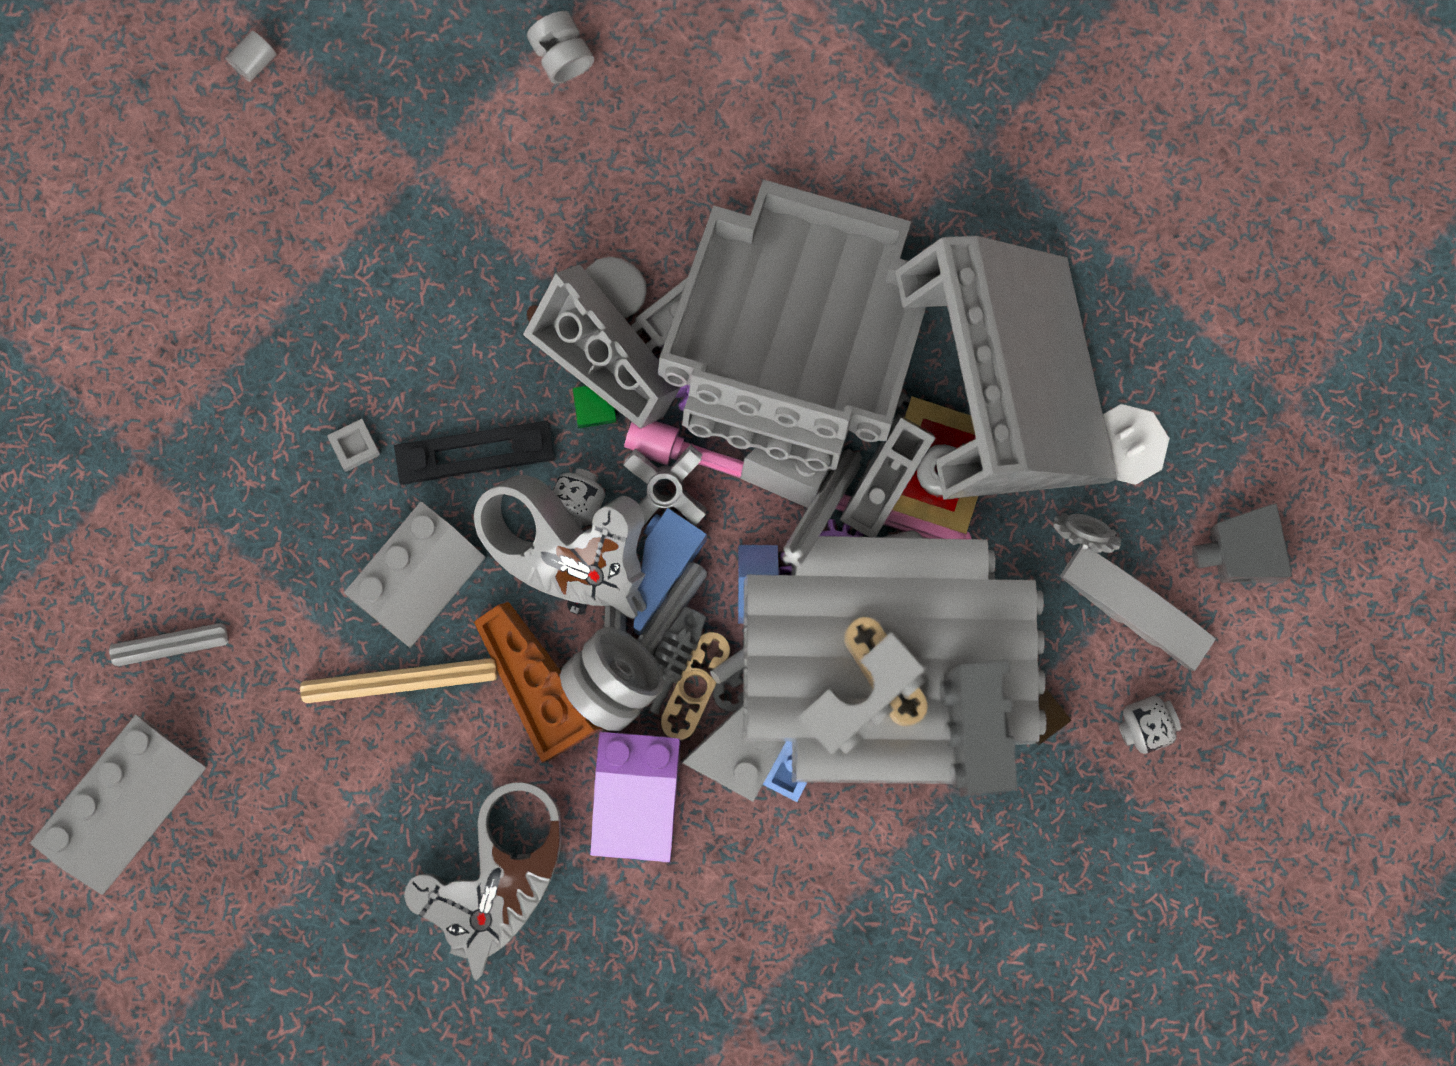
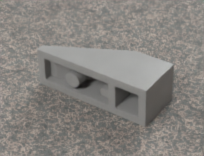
[840,413,935,537]

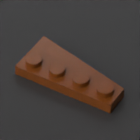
[474,602,603,763]

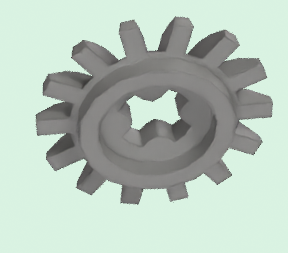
[1053,513,1122,553]

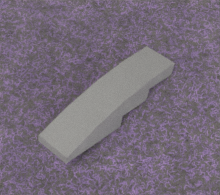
[1059,545,1216,671]

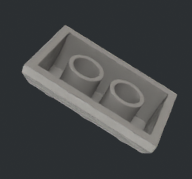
[344,502,486,648]

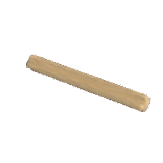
[300,658,498,703]

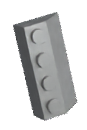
[30,715,207,895]

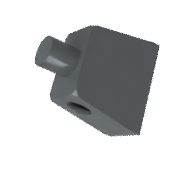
[1192,503,1292,583]

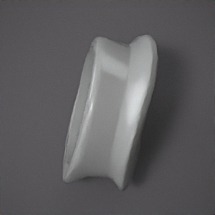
[585,256,647,319]

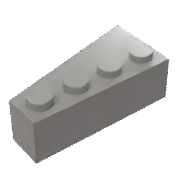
[523,264,681,429]

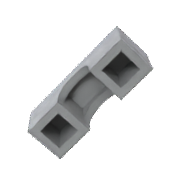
[798,632,926,754]

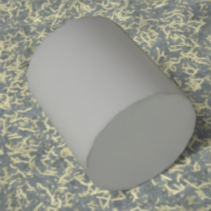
[225,31,277,82]

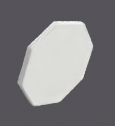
[1103,404,1169,485]

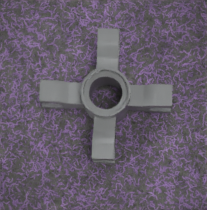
[624,444,707,526]

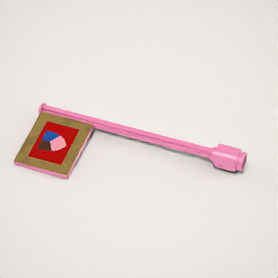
[624,397,978,539]

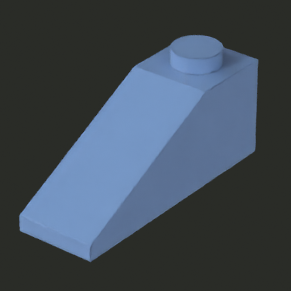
[633,508,707,636]

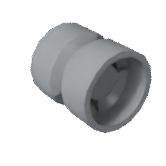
[527,11,594,84]

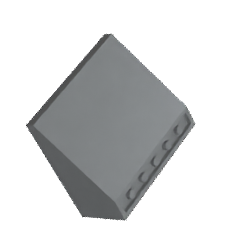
[895,236,1117,499]

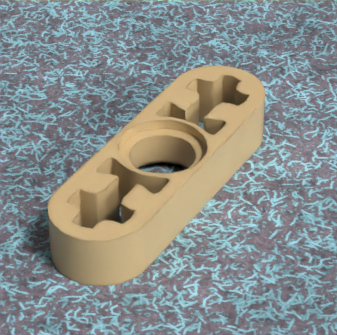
[844,617,928,726]
[661,632,730,741]

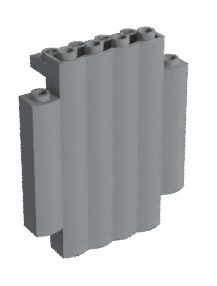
[658,179,926,471]
[743,536,1046,784]

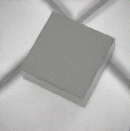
[327,419,380,472]

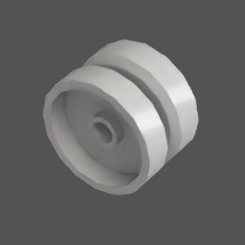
[560,627,665,731]

